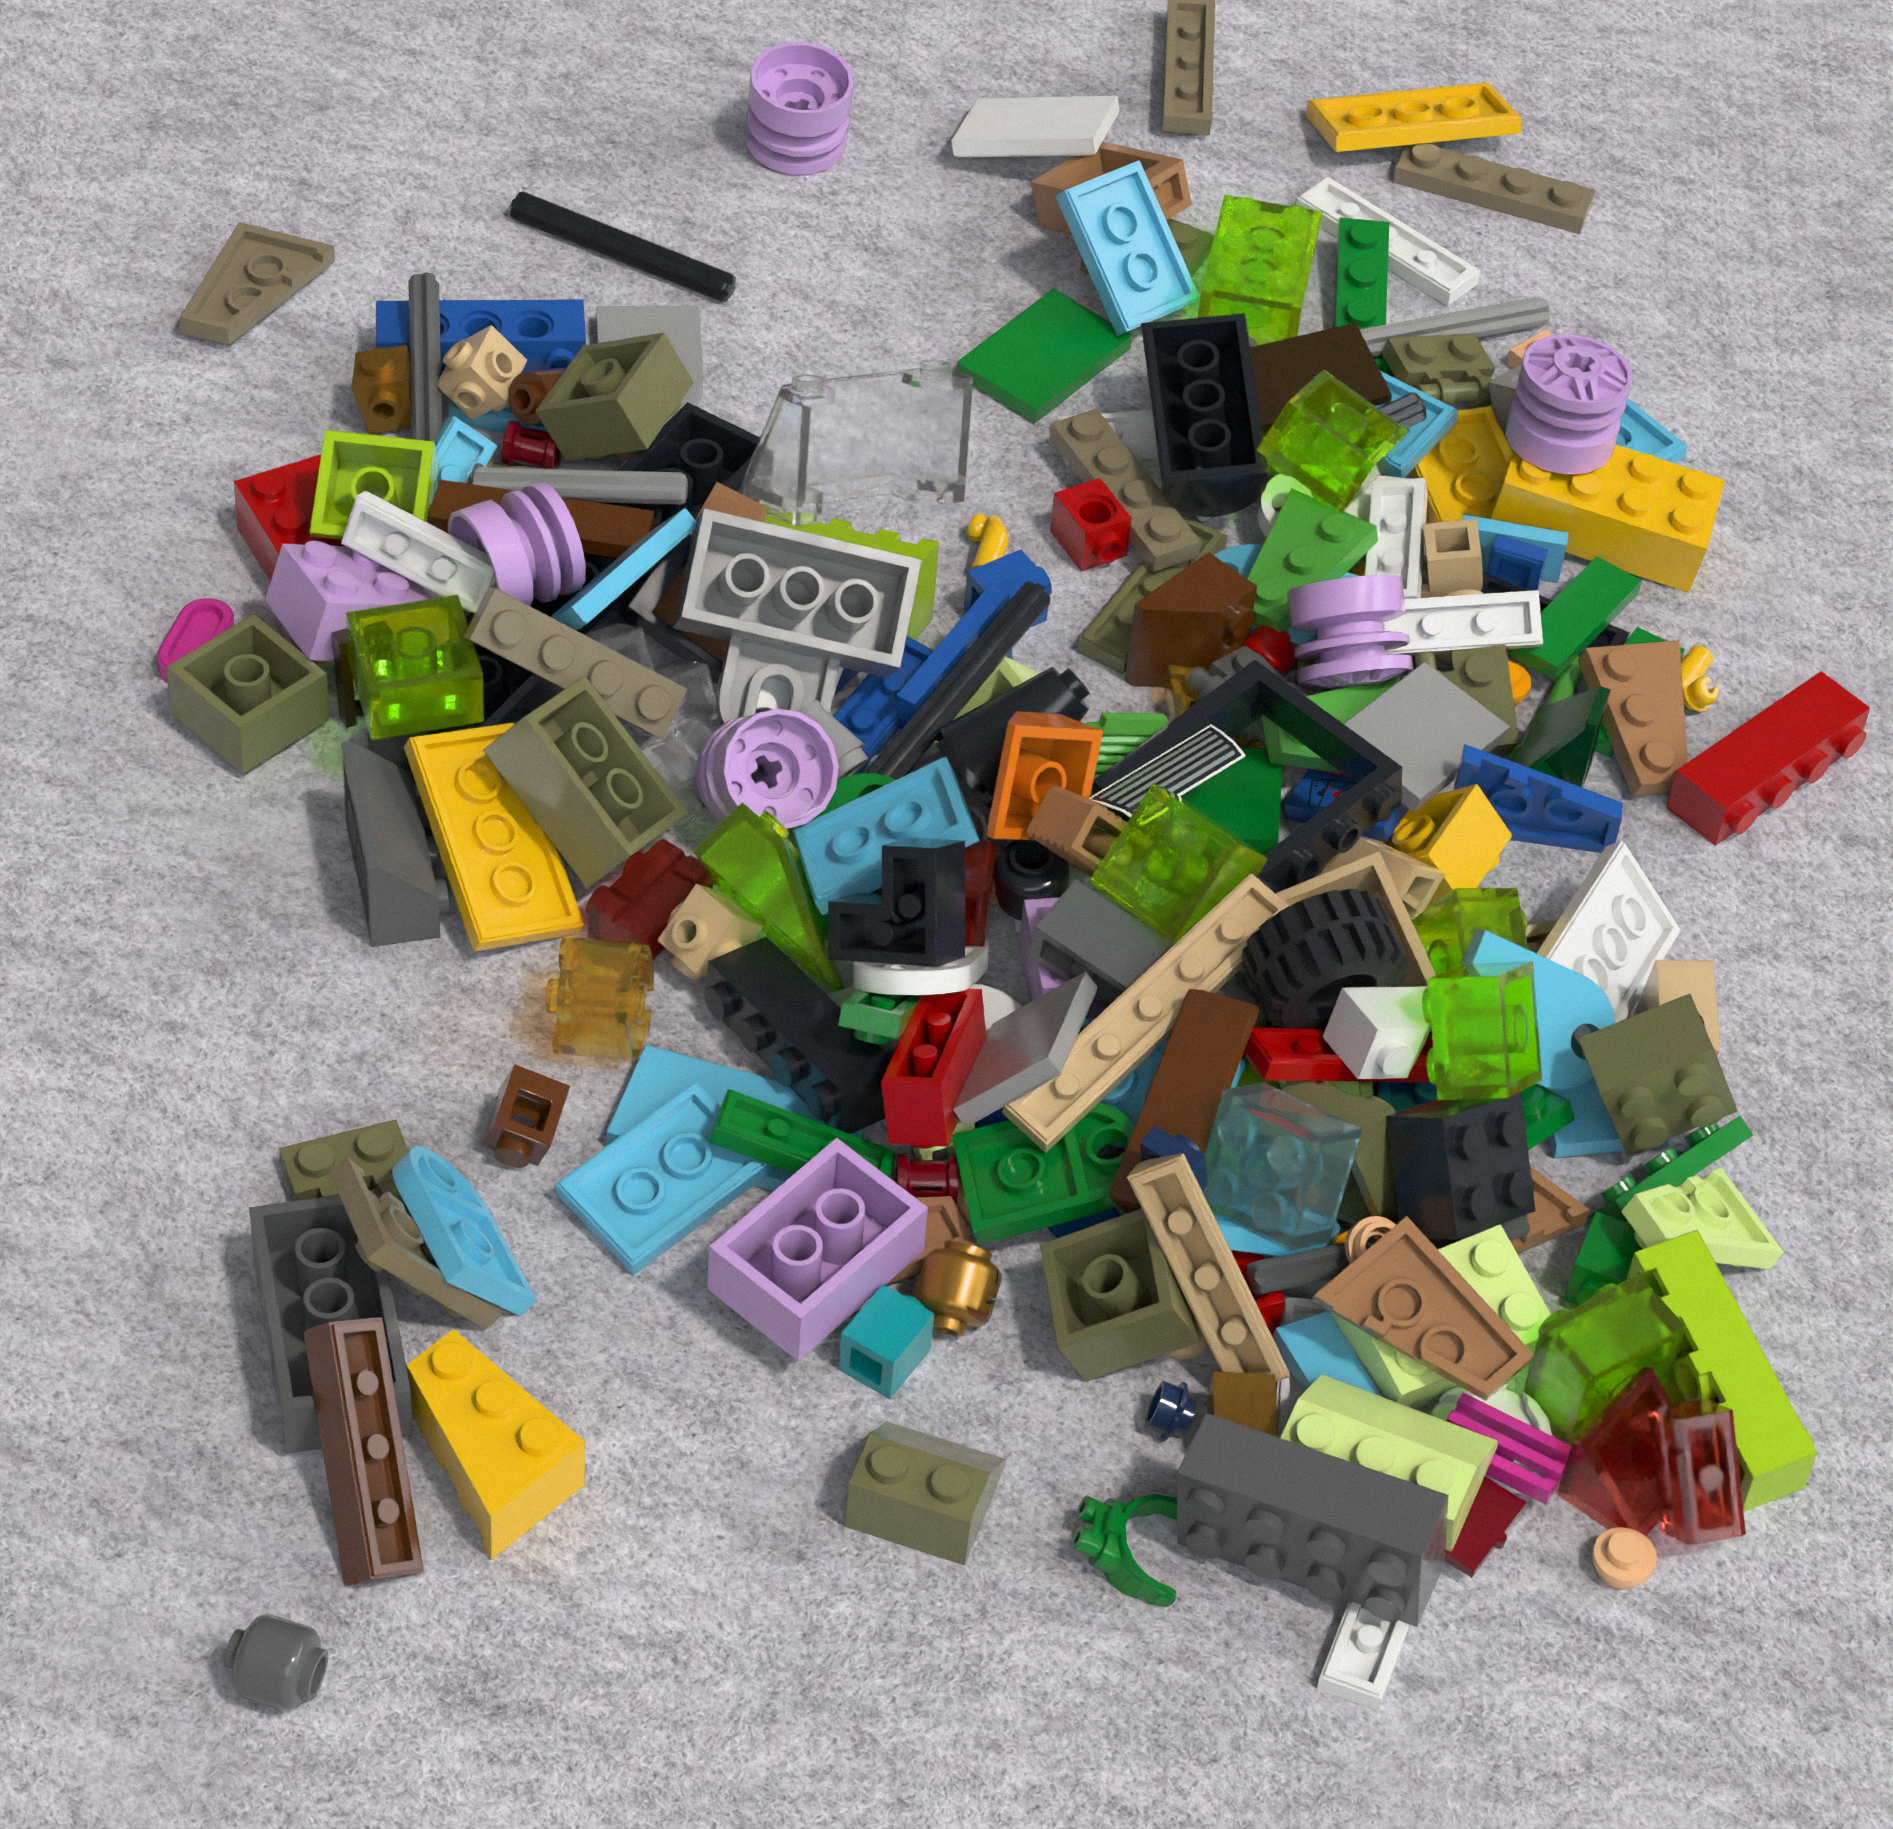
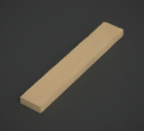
[1002,873,1289,1153]

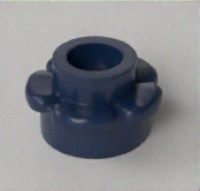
[1145,1381,1196,1441]

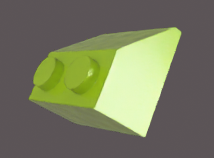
[310,430,439,540]

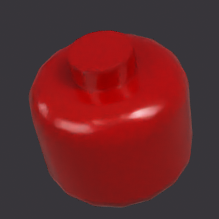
[1241,625,1298,676]

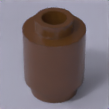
[508,368,566,425]

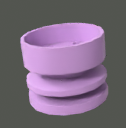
[745,42,854,175]
[1505,334,1633,475]
[448,481,586,606]
[1287,575,1413,690]
[695,709,839,834]

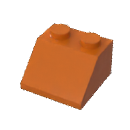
[986,711,1103,840]

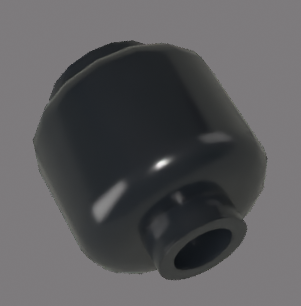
[995,840,1069,921]

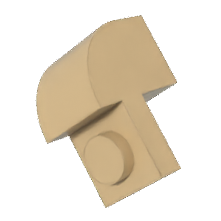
[1421,519,1483,598]

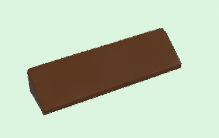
[1110,989,1260,1213]
[304,1317,424,1585]

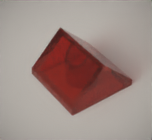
[1557,1367,1708,1536]

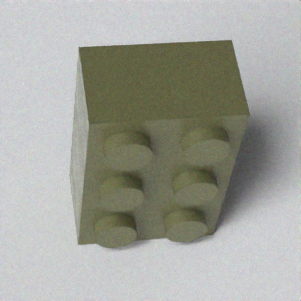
[483,676,688,889]

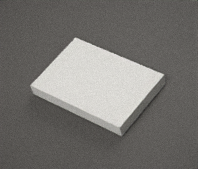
[951,96,1120,158]

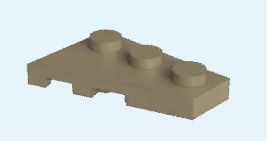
[179,222,335,345]
[330,1158,503,1330]

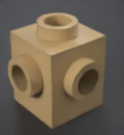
[438,325,527,420]
[657,884,764,981]

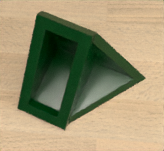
[1516,686,1611,788]

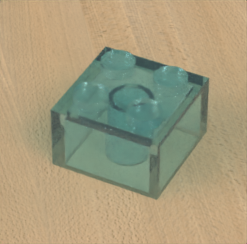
[1203,1083,1362,1251]

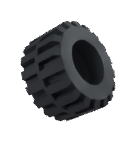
[1241,889,1408,1029]

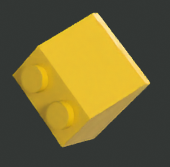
[1374,784,1512,916]

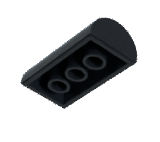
[1141,313,1268,517]

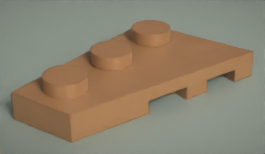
[1577,640,1688,797]
[1312,1216,1535,1401]

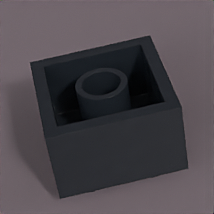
[1386,1090,1535,1239]

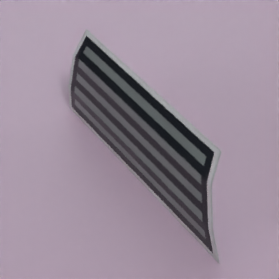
[1088,724,1246,822]

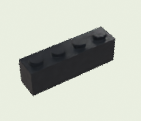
[704,937,892,1134]

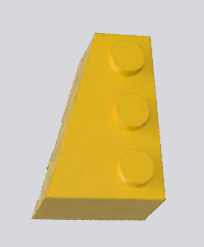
[406,1329,585,1560]

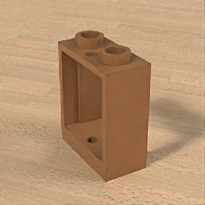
[1030,141,1192,235]

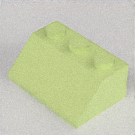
[1280,1374,1498,1552]

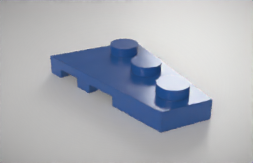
[1453,744,1623,853]

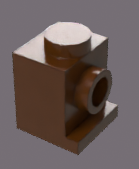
[482,1064,570,1168]

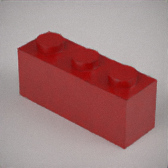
[881,988,987,1149]

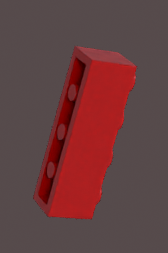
[1666,671,1870,846]

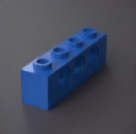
[376,299,586,374]

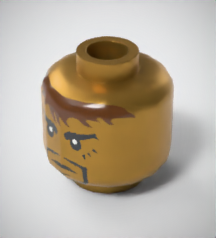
[914,1241,1002,1336]

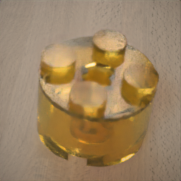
[545,936,654,1060]

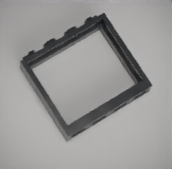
[1092,660,1402,909]

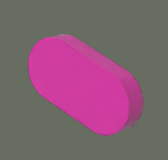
[157,598,235,684]

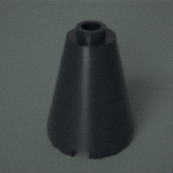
[931,667,1090,809]

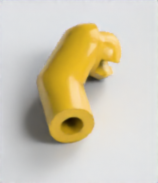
[967,513,1009,570]
[1681,645,1719,712]

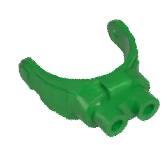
[1071,1494,1177,1607]

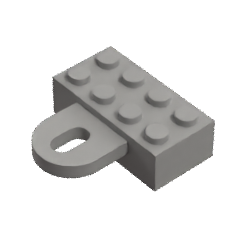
[673,508,922,726]

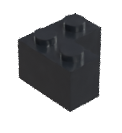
[828,838,965,967]

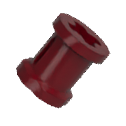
[501,420,562,469]
[895,1153,958,1206]

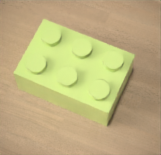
[1330,1224,1559,1409]

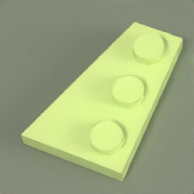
[1621,1167,1784,1269]

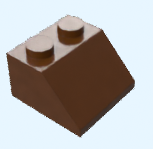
[1125,552,1257,688]

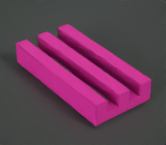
[1446,1392,1576,1505]

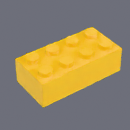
[1490,444,1725,593]

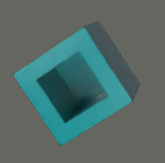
[838,1284,935,1399]

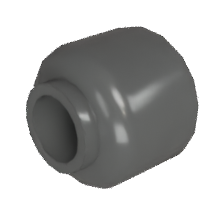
[224,1614,328,1711]

